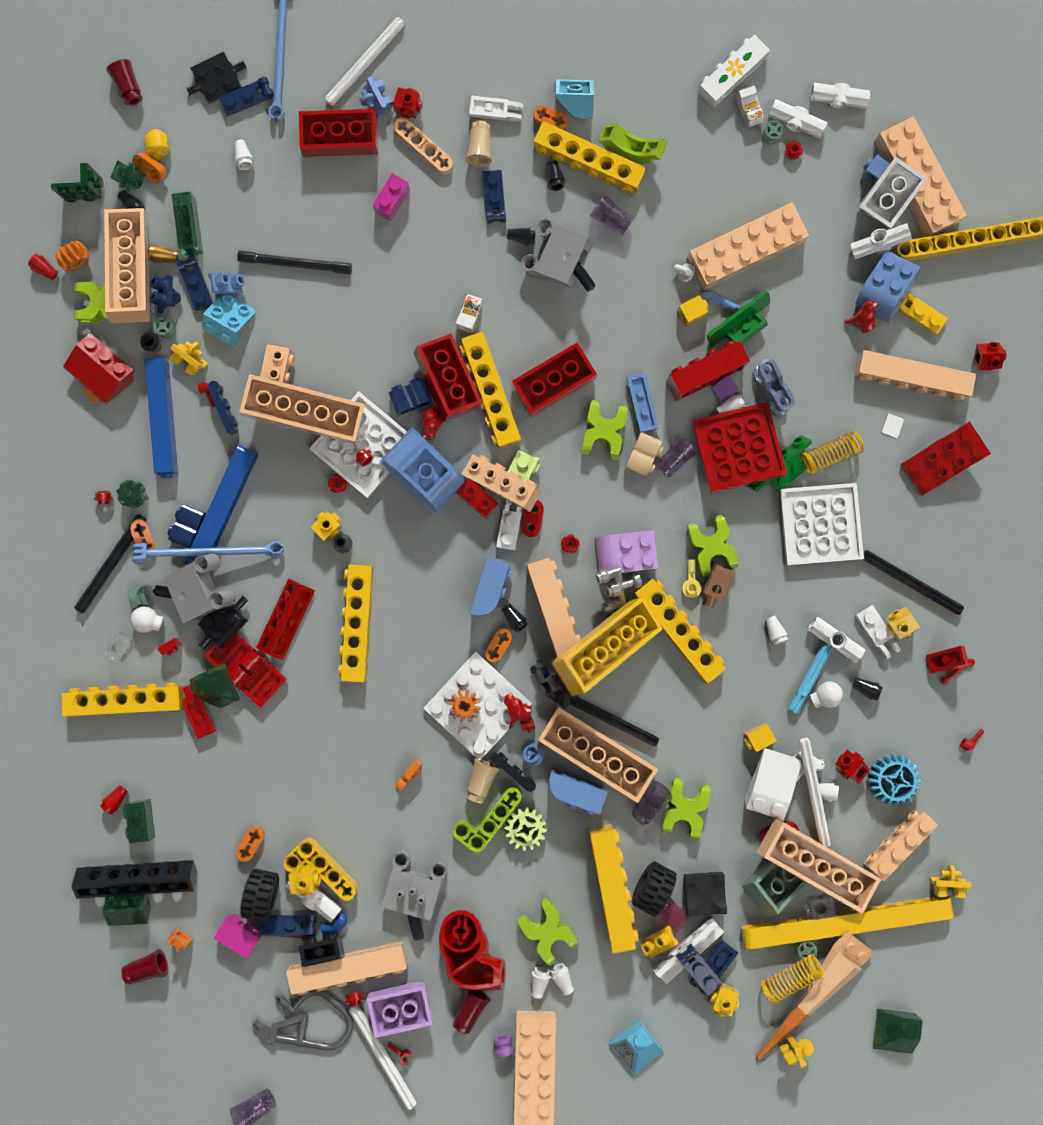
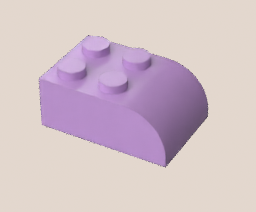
[595,530,658,574]
[367,982,433,1038]

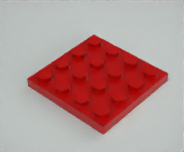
[693,402,787,493]

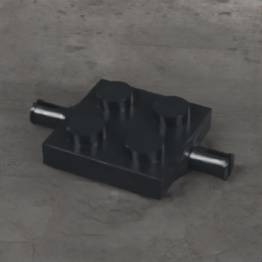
[186,51,247,104]
[198,595,249,650]
[530,658,579,708]

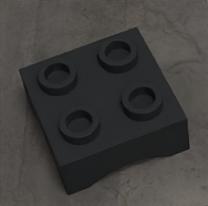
[684,872,727,917]

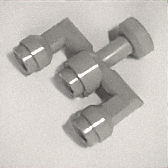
[595,566,642,615]

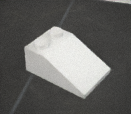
[858,157,927,229]
[744,748,802,820]

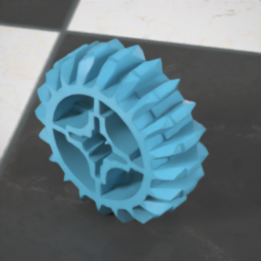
[867,754,922,807]

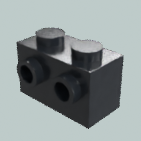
[298,933,345,966]

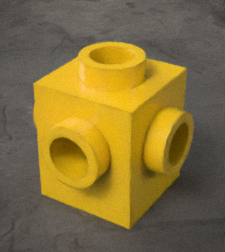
[311,511,343,542]
[886,606,921,640]
[289,865,321,896]
[709,984,739,1017]

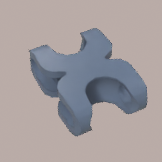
[752,358,795,417]

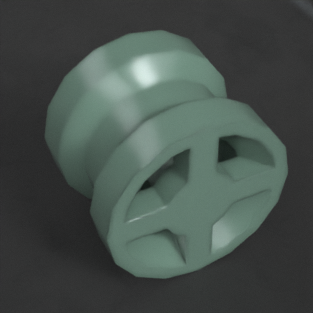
[762,120,783,145]
[153,316,176,339]
[128,586,150,608]
[794,940,817,961]

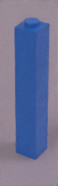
[145,358,178,478]

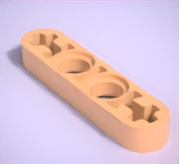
[394,118,453,175]

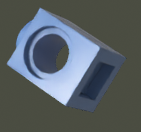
[861,155,890,185]

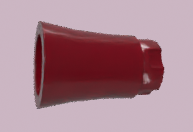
[106,59,143,106]
[121,949,168,985]
[452,990,491,1034]

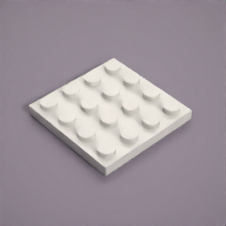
[310,391,407,498]
[779,483,864,566]
[424,651,532,760]

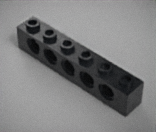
[71,860,197,899]

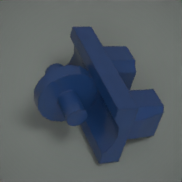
[150,275,181,314]

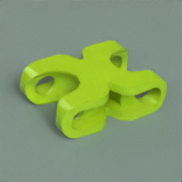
[74,282,116,324]
[581,400,628,460]
[687,515,739,578]
[661,777,711,841]
[517,897,579,966]

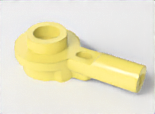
[682,560,701,598]

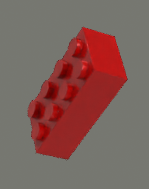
[299,109,378,157]
[413,333,482,422]
[666,341,750,402]
[511,342,597,417]

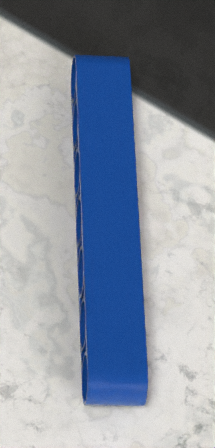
[185,444,258,565]

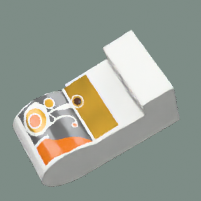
[735,86,764,128]
[456,294,483,334]

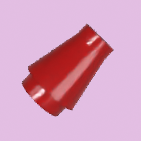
[28,253,59,281]
[100,785,128,815]

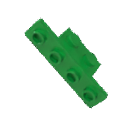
[707,290,771,347]
[746,435,812,493]

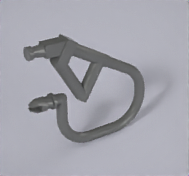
[252,989,353,1051]

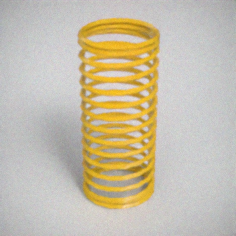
[801,430,864,475]
[761,954,824,1005]

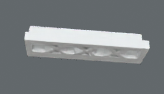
[653,916,724,984]

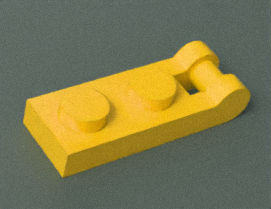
[897,292,948,336]

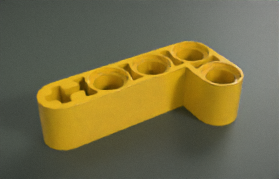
[283,838,358,901]

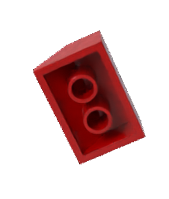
[63,333,134,404]

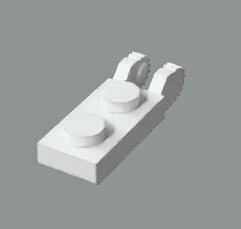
[469,95,523,122]
[496,500,522,551]
[855,605,901,659]

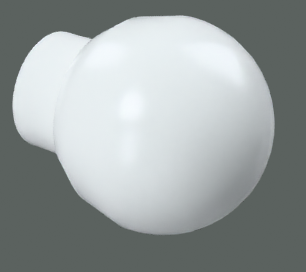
[130,606,164,633]
[810,681,843,709]

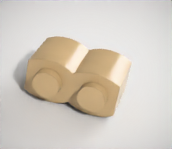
[625,432,663,477]

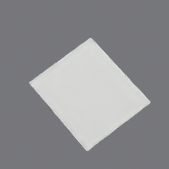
[881,413,904,439]

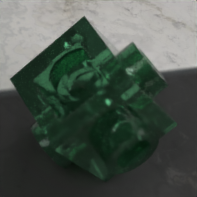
[110,160,146,192]
[116,480,149,509]

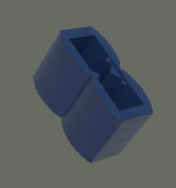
[388,378,433,416]
[167,504,206,548]

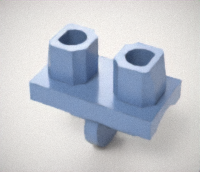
[359,76,393,118]
[208,272,245,295]

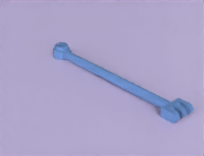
[268,0,287,122]
[132,542,284,564]

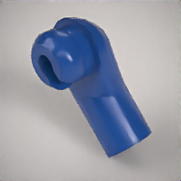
[321,913,347,934]

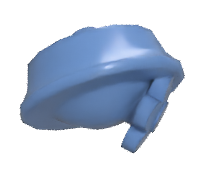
[523,743,545,767]

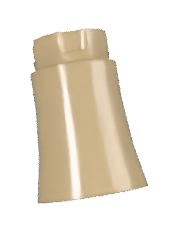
[465,121,492,166]
[465,758,500,804]

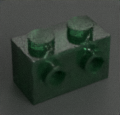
[123,799,155,844]
[102,895,151,926]

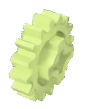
[505,807,547,851]

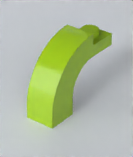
[598,123,668,164]

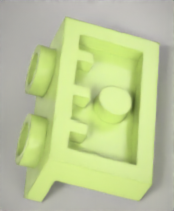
[508,450,541,482]

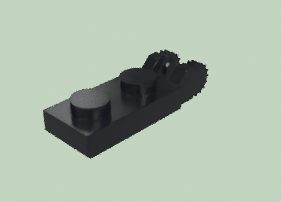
[490,752,536,792]

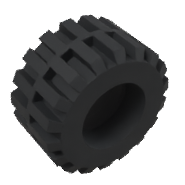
[632,861,677,917]
[240,868,279,923]

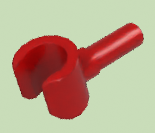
[198,382,216,408]
[959,729,984,751]
[387,1043,412,1065]

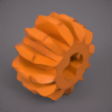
[55,241,90,272]
[448,689,481,722]

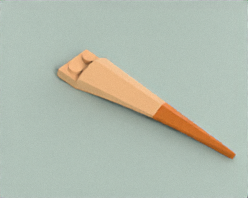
[756,931,874,1061]

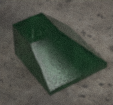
[189,663,240,709]
[872,1008,923,1054]

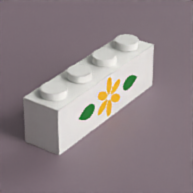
[698,34,770,109]

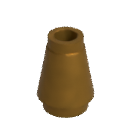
[149,244,178,263]

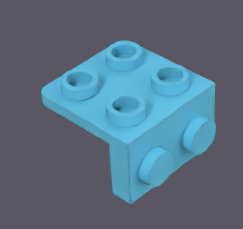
[202,294,255,347]

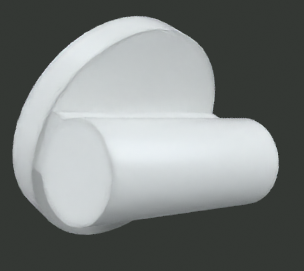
[673,263,695,282]

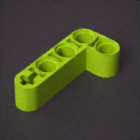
[453,786,521,852]

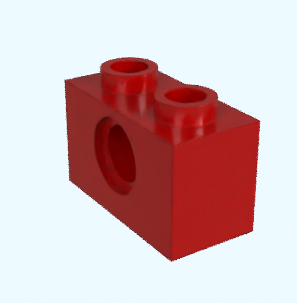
[456,478,499,519]

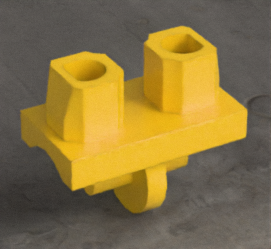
[170,341,208,376]
[930,865,972,898]
[641,926,679,958]
[779,1035,814,1067]

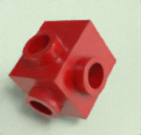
[393,87,423,119]
[973,342,1007,371]
[835,750,871,784]

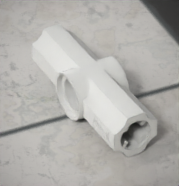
[810,83,870,109]
[768,99,827,139]
[850,223,912,260]
[807,616,865,663]
[285,881,342,922]

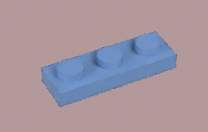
[626,373,659,433]

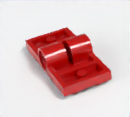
[901,421,991,496]
[204,633,288,708]

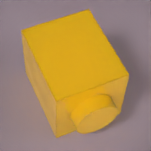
[677,295,709,326]
[744,723,777,752]

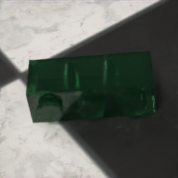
[171,191,203,257]

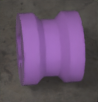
[493,1034,515,1057]

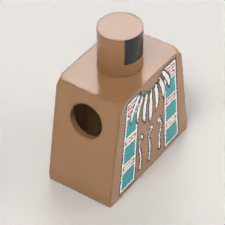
[702,562,735,608]

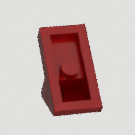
[926,646,969,674]

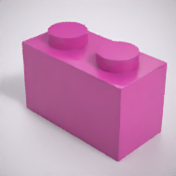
[372,173,410,222]
[213,914,261,958]

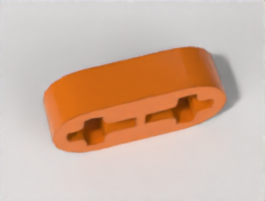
[534,105,568,131]
[132,152,167,183]
[130,519,155,549]
[485,629,512,662]
[236,826,265,862]

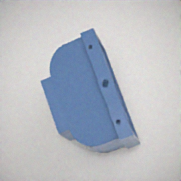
[379,427,467,515]

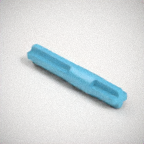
[788,643,833,714]

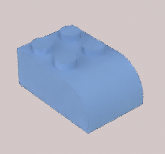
[855,250,921,323]
[470,557,512,616]
[548,768,608,816]

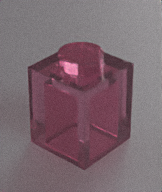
[659,898,690,933]

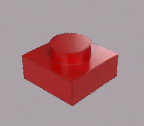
[157,638,183,656]

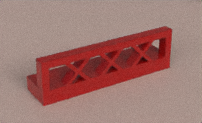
[256,578,315,660]

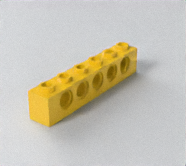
[533,121,646,194]
[459,332,521,449]
[338,565,374,682]
[633,579,726,684]
[62,682,184,716]

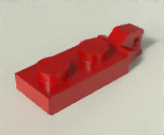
[182,684,217,739]

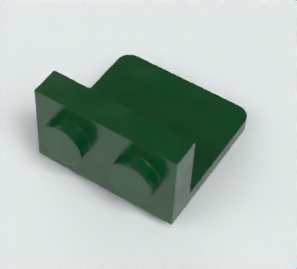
[51,163,104,203]

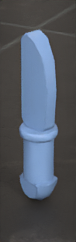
[701,291,741,313]

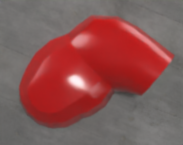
[439,910,506,991]

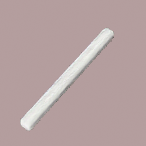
[325,17,404,106]
[799,738,831,847]
[349,1005,416,1110]

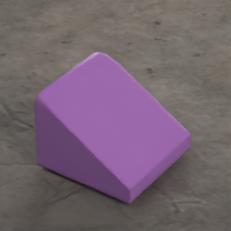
[711,375,739,403]

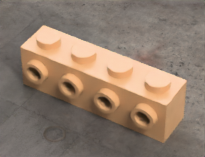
[252,344,295,426]
[462,455,541,512]
[863,808,938,881]

